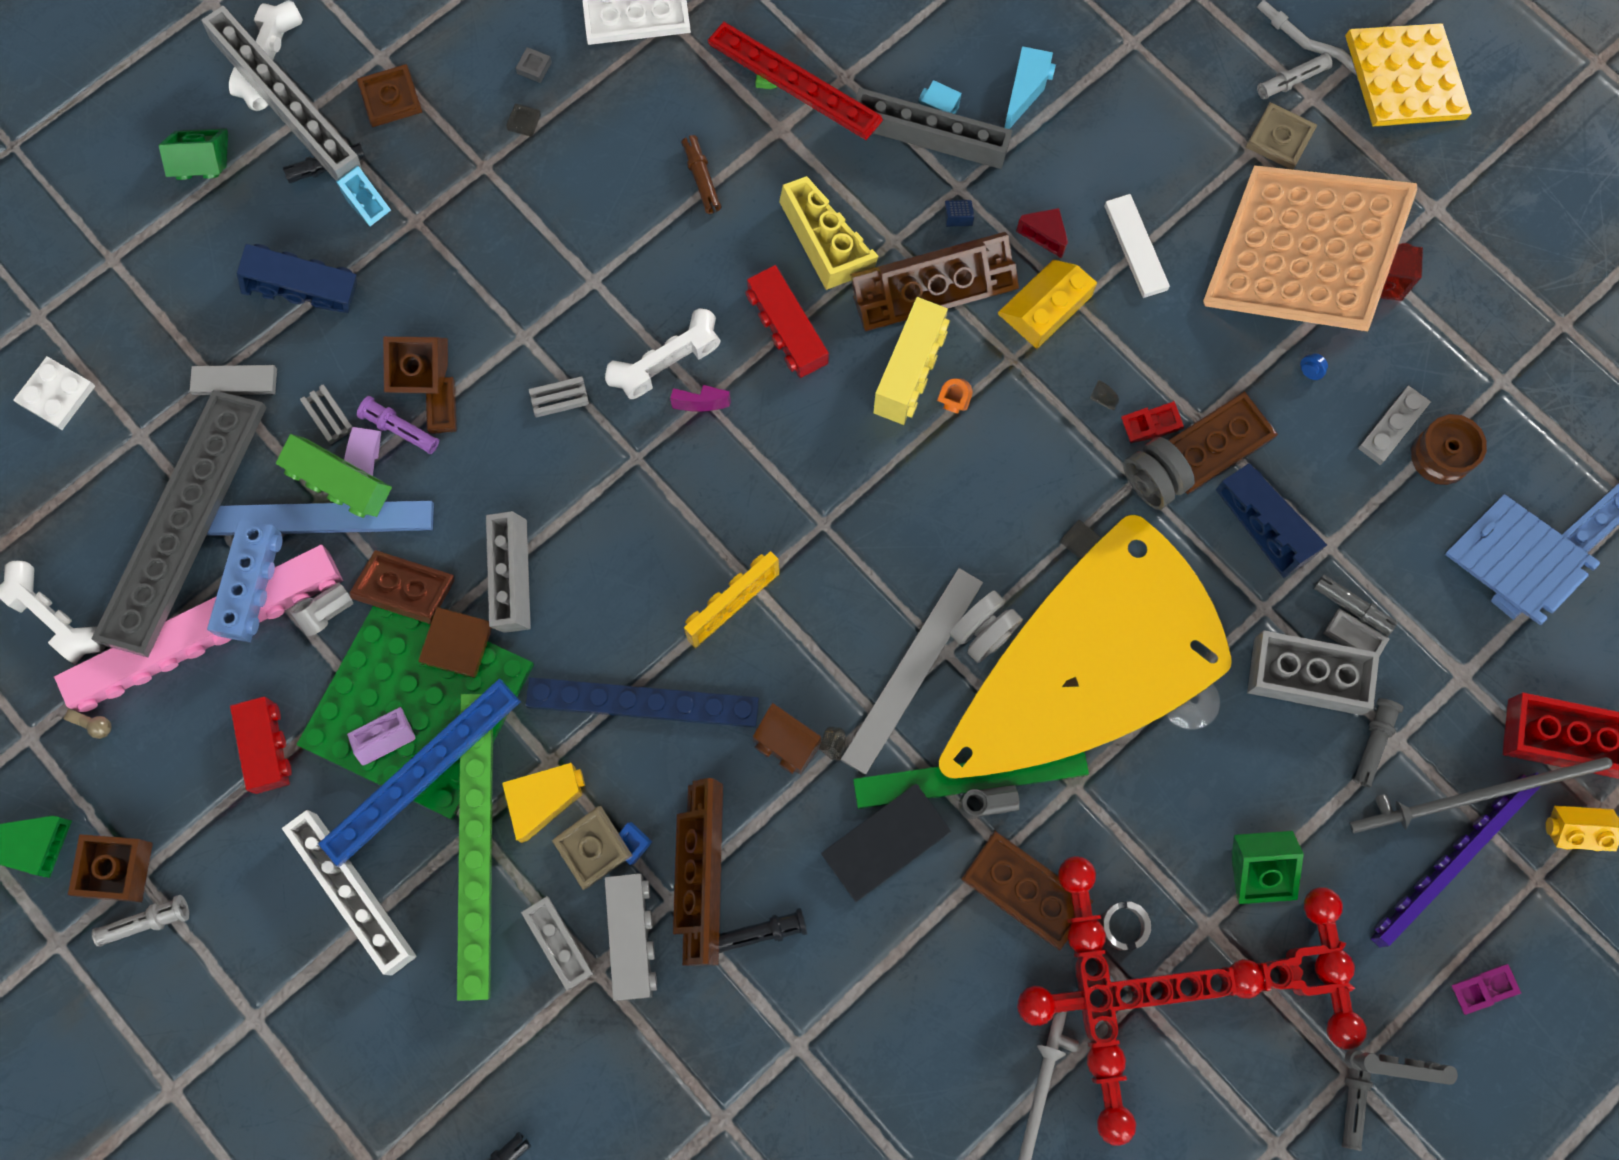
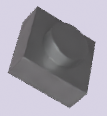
[516,47,552,83]

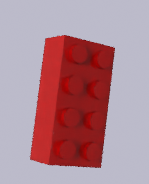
[1503,693,1619,779]

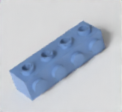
[207,519,282,642]

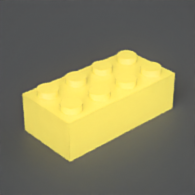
[873,297,950,425]

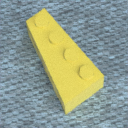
[779,176,879,290]

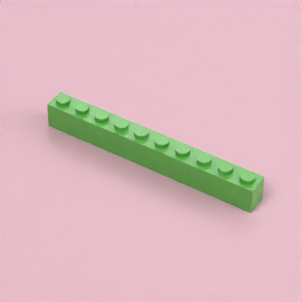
[457,694,493,1001]

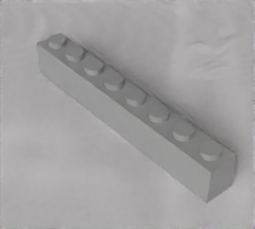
[201,6,363,181]

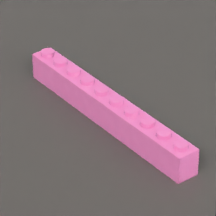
[54,544,343,712]

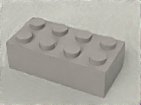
[1247,630,1380,715]

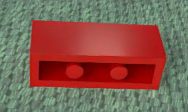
[230,696,292,794]

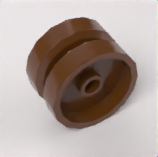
[1411,414,1487,485]

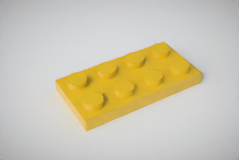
[684,551,779,649]

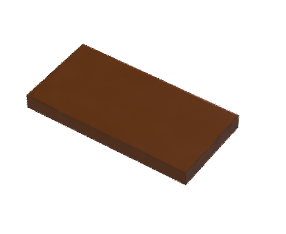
[1168,391,1278,495]
[961,831,1093,951]

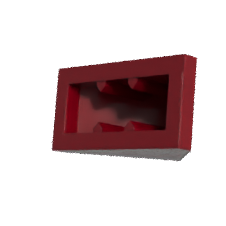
[1016,208,1068,258]

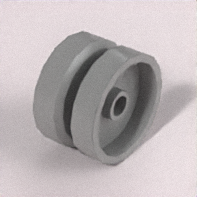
[949,590,1023,663]

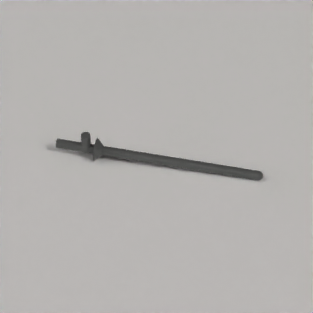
[1349,757,1612,834]

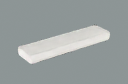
[1104,194,1170,298]

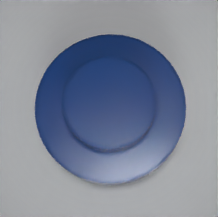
[1300,353,1328,380]

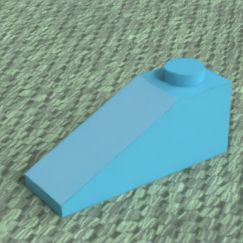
[1004,46,1056,129]

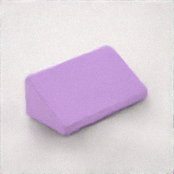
[347,707,415,765]

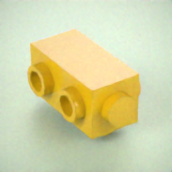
[1546,806,1619,851]

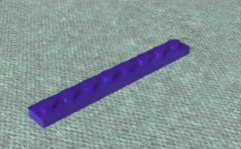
[1370,772,1541,948]

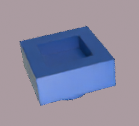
[619,822,652,865]

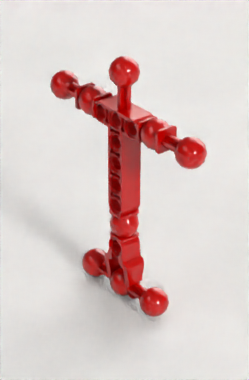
[1017,856,1367,1146]

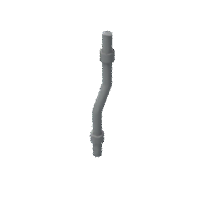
[1257,0,1359,82]

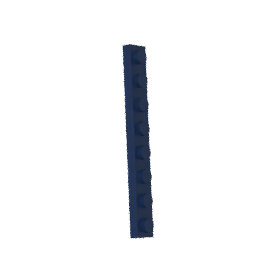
[525,677,759,728]

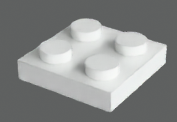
[13,356,95,430]

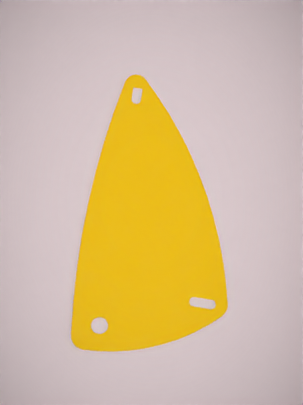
[939,515,1232,778]

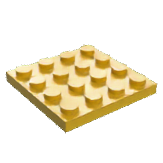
[1345,24,1472,126]

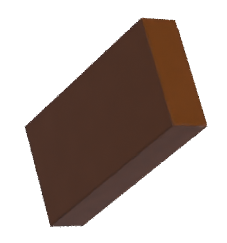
[426,377,457,434]

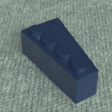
[237,244,357,314]
[1216,463,1327,578]

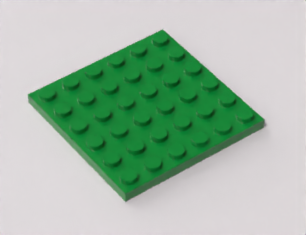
[296,606,534,820]

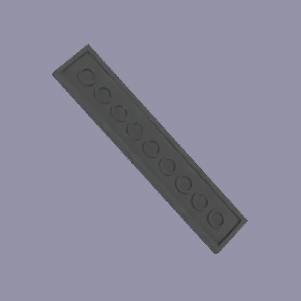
[91,390,267,658]

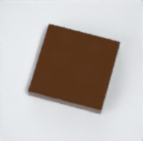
[357,64,423,128]
[418,607,492,678]

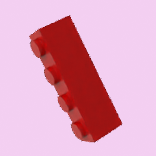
[745,265,829,378]

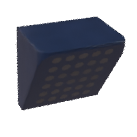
[945,200,974,227]

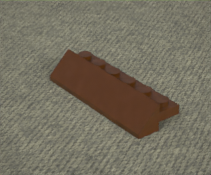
[850,232,1019,331]
[673,778,723,966]

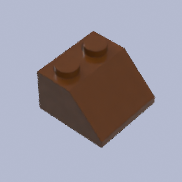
[383,336,448,393]
[753,703,821,775]

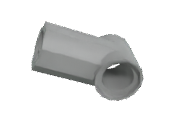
[290,582,354,636]

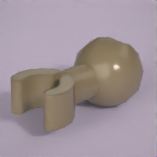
[63,708,112,739]

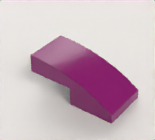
[670,385,731,411]
[1451,964,1521,1015]

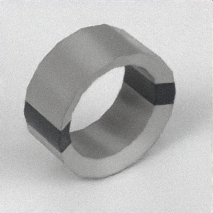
[1100,901,1151,951]

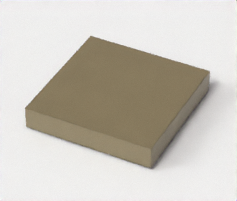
[1245,102,1317,170]
[552,806,632,890]

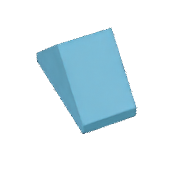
[336,166,391,226]

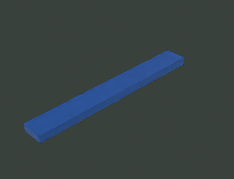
[318,679,521,867]

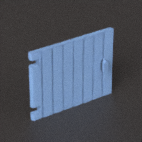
[1445,494,1600,625]

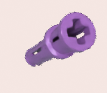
[357,396,439,454]

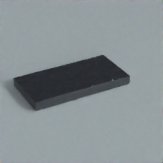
[821,783,951,902]

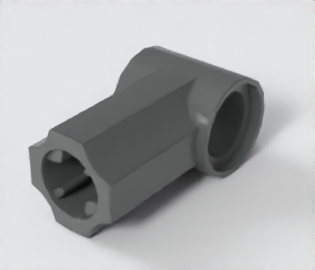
[958,785,1020,819]

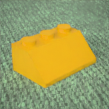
[998,260,1097,349]

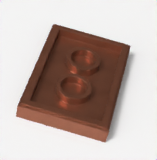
[350,550,454,624]

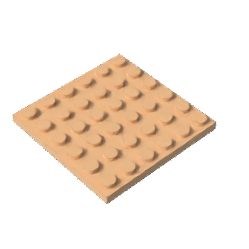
[1203,165,1417,331]

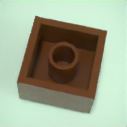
[68,834,153,903]

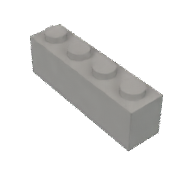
[486,511,531,633]
[605,874,657,1001]

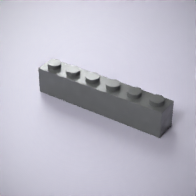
[855,88,1012,169]

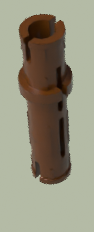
[681,135,722,214]

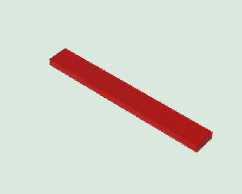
[708,22,883,140]

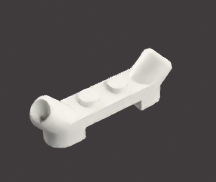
[229,0,303,111]
[605,308,721,399]
[0,561,106,664]

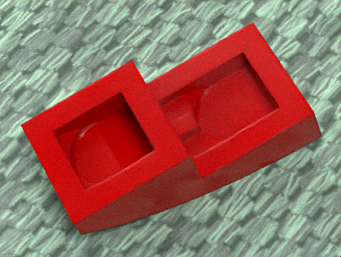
[1121,401,1184,443]

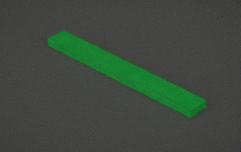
[853,751,1089,809]

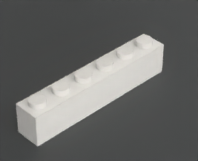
[282,810,417,976]

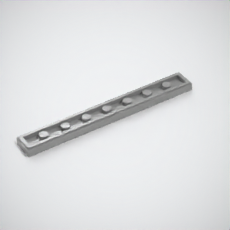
[841,568,983,776]

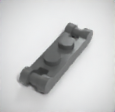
[1345,1050,1458,1085]

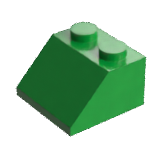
[159,128,228,180]
[1231,831,1304,904]

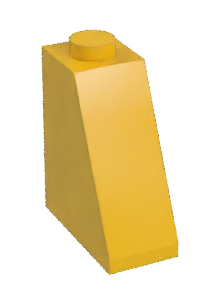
[502,763,585,843]

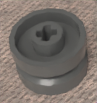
[1123,437,1195,510]

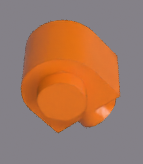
[937,379,973,413]

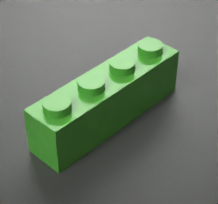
[275,434,392,518]

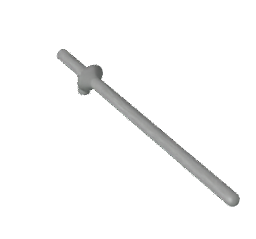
[1018,1012,1079,1160]

